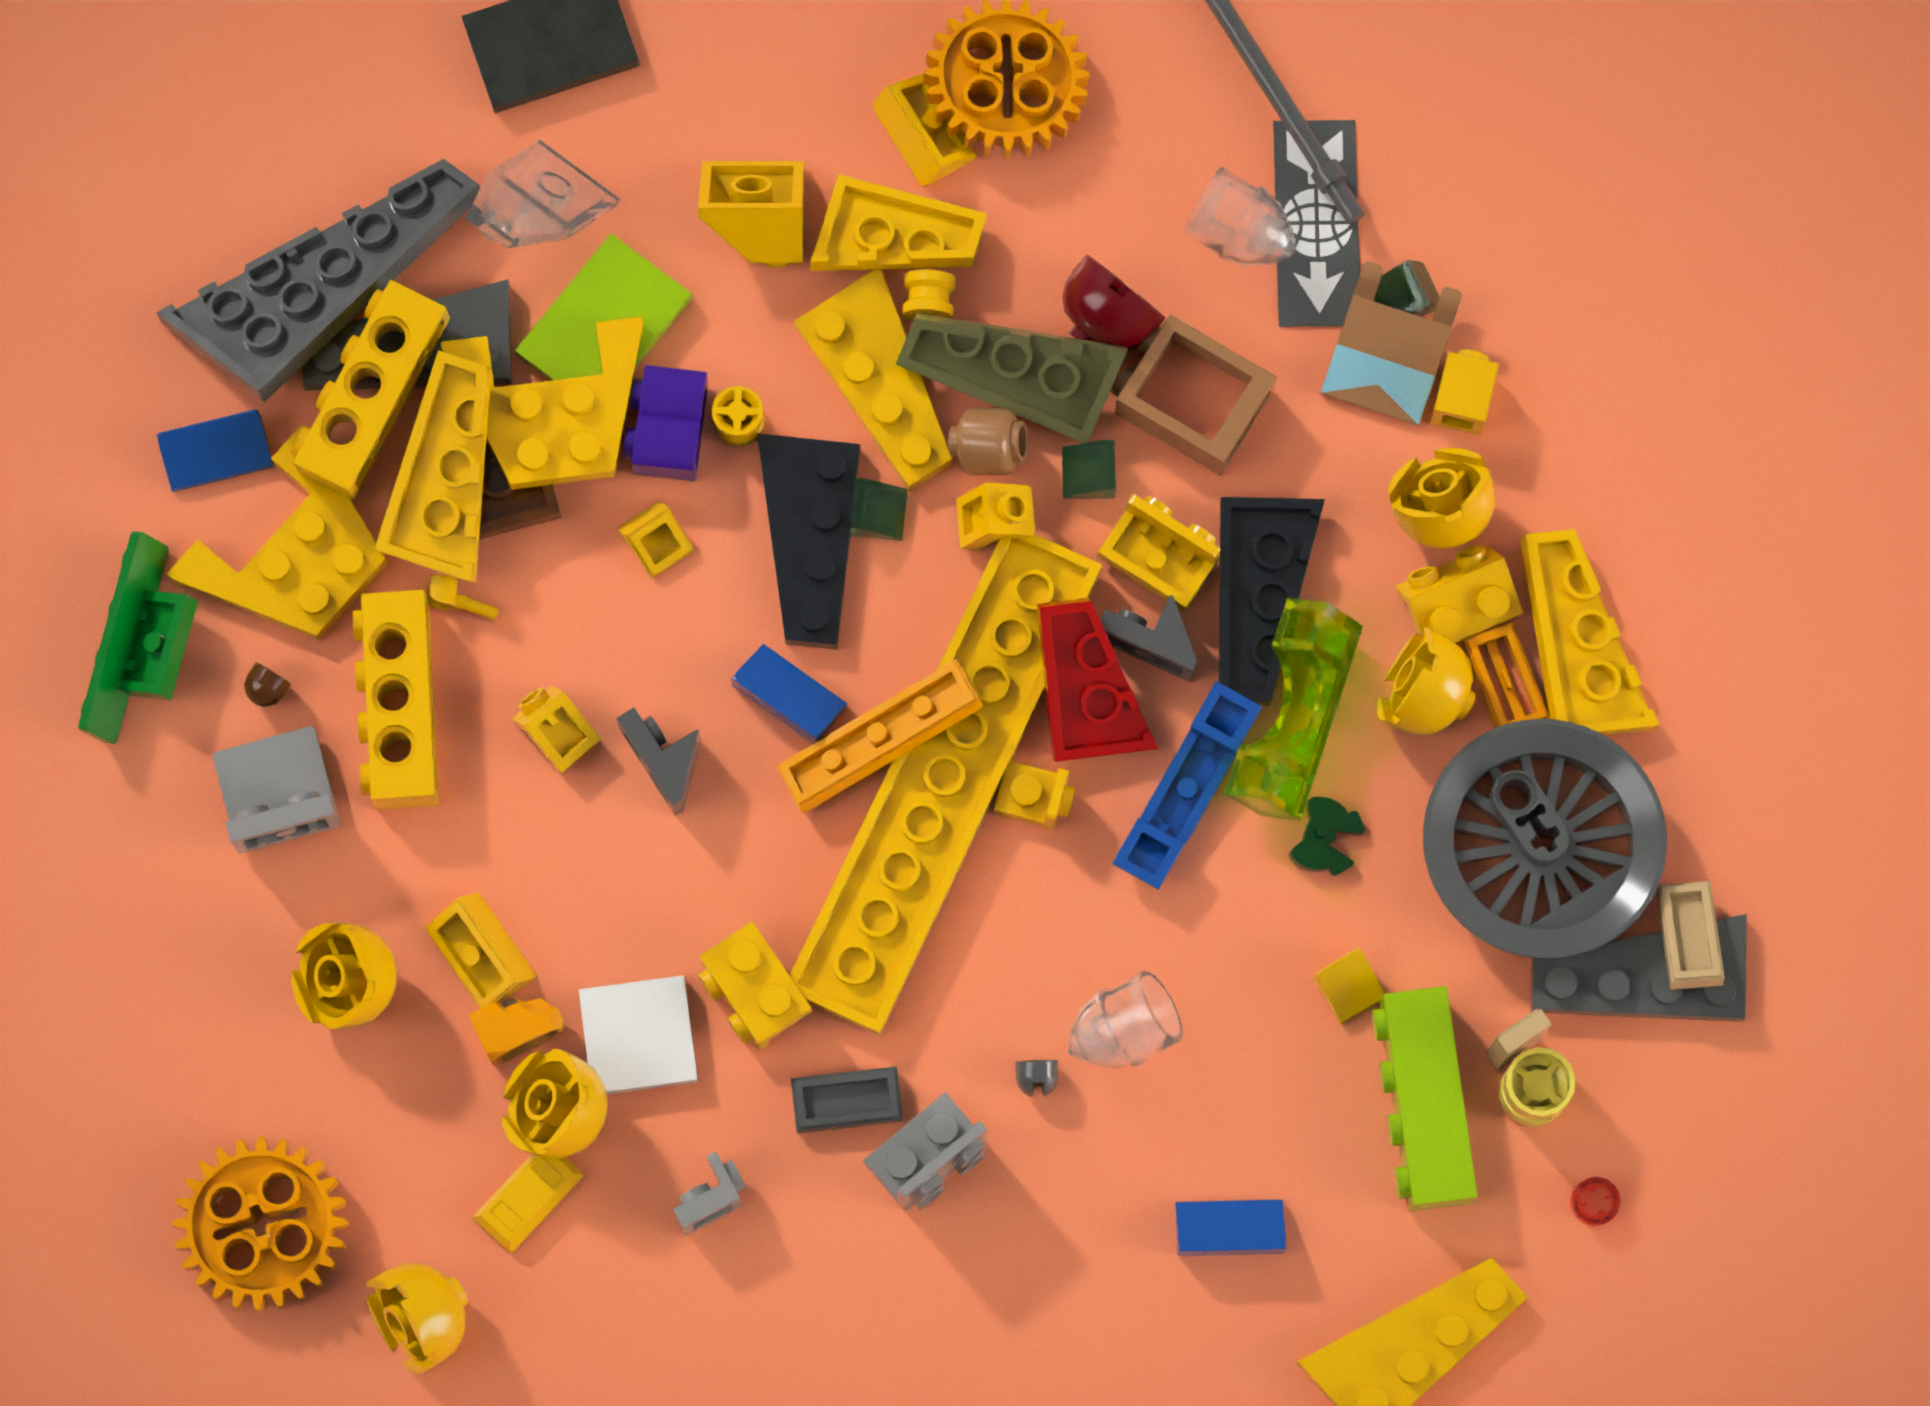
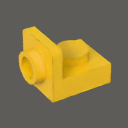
[956,482,1035,550]
[512,686,601,773]
[994,760,1076,830]

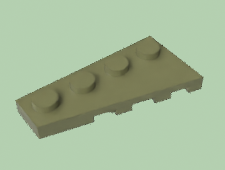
[896,313,1128,444]

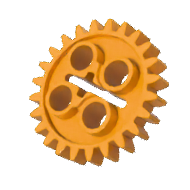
[923,0,1090,159]
[172,1136,349,1312]

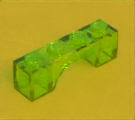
[1224,598,1363,821]

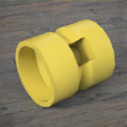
[1498,1047,1576,1127]

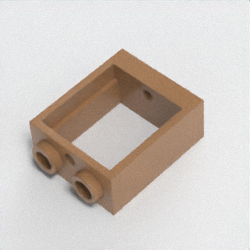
[1112,314,1277,476]

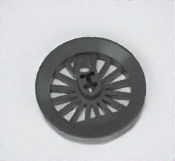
[1423,719,1667,959]

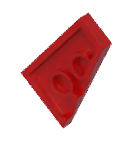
[1037,598,1159,762]

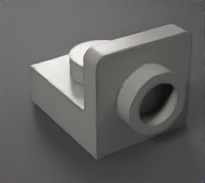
[673,1152,746,1235]

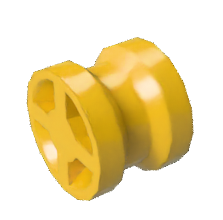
[903,269,956,322]
[712,386,765,447]

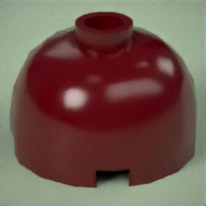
[1062,254,1166,352]

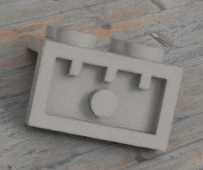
[213,726,341,854]
[863,1092,987,1211]

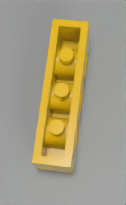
[291,279,450,500]
[353,589,439,810]

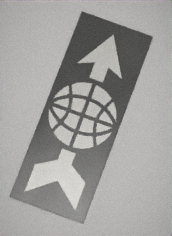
[1273,120,1360,327]

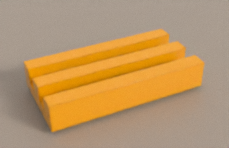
[1462,622,1550,728]

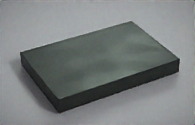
[462,0,640,114]

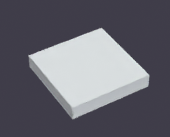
[579,975,698,1095]

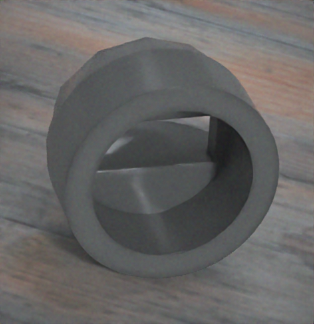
[1015,1060,1058,1097]

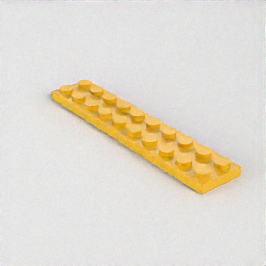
[790,534,1103,1036]

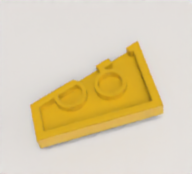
[810,174,987,271]

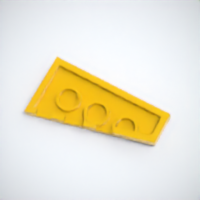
[794,269,952,492]
[374,350,492,583]
[1520,529,1660,735]
[1296,1257,1528,1406]

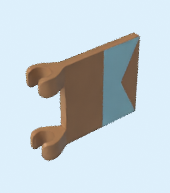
[1321,261,1462,426]

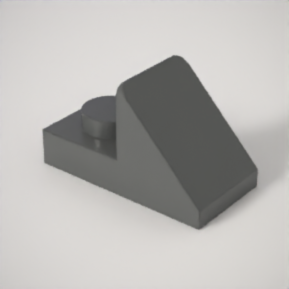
[1100,595,1197,682]
[616,707,701,816]

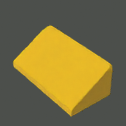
[872,73,977,187]
[424,893,536,1009]

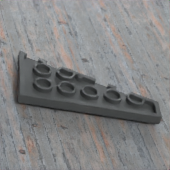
[156,159,483,402]

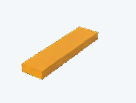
[776,659,984,814]

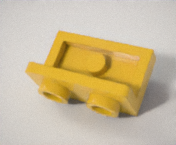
[1097,494,1221,612]
[1395,545,1524,643]
[698,921,812,1051]

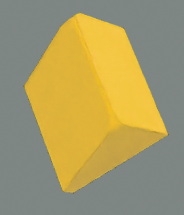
[617,501,695,578]
[1313,947,1384,1025]

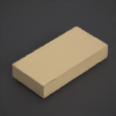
[1656,881,1725,990]
[1486,1009,1552,1071]

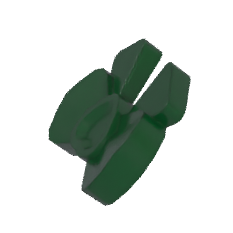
[1289,797,1365,876]

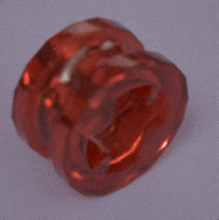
[1570,1177,1621,1226]

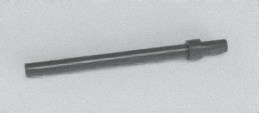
[1205,0,1365,224]

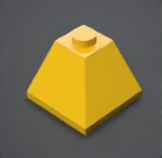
[698,161,804,268]

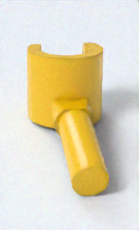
[428,574,499,620]

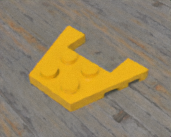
[441,317,643,490]
[167,424,388,640]

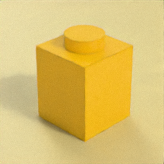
[1430,349,1499,436]

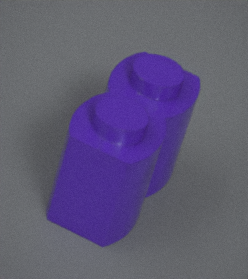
[623,365,708,481]

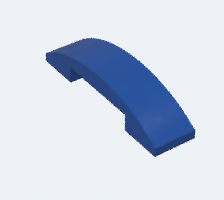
[1112,681,1262,890]

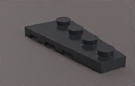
[757,433,861,650]
[1218,497,1325,706]

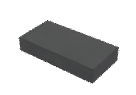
[791,1066,903,1134]

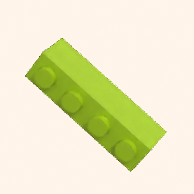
[1372,986,1478,1212]

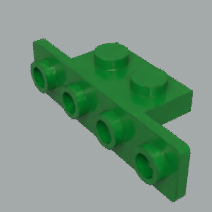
[78,531,198,744]

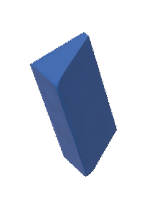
[157,409,274,492]
[731,644,848,744]
[1175,1200,1286,1256]

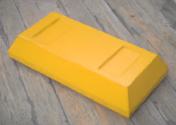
[472,1154,585,1254]

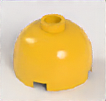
[1388,448,1496,549]
[1377,627,1475,735]
[291,923,397,1029]
[501,1049,608,1158]
[366,1262,468,1374]

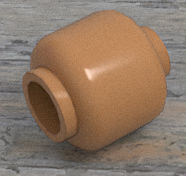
[948,408,1028,475]

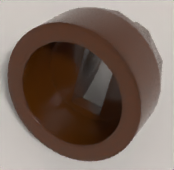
[244,662,291,707]

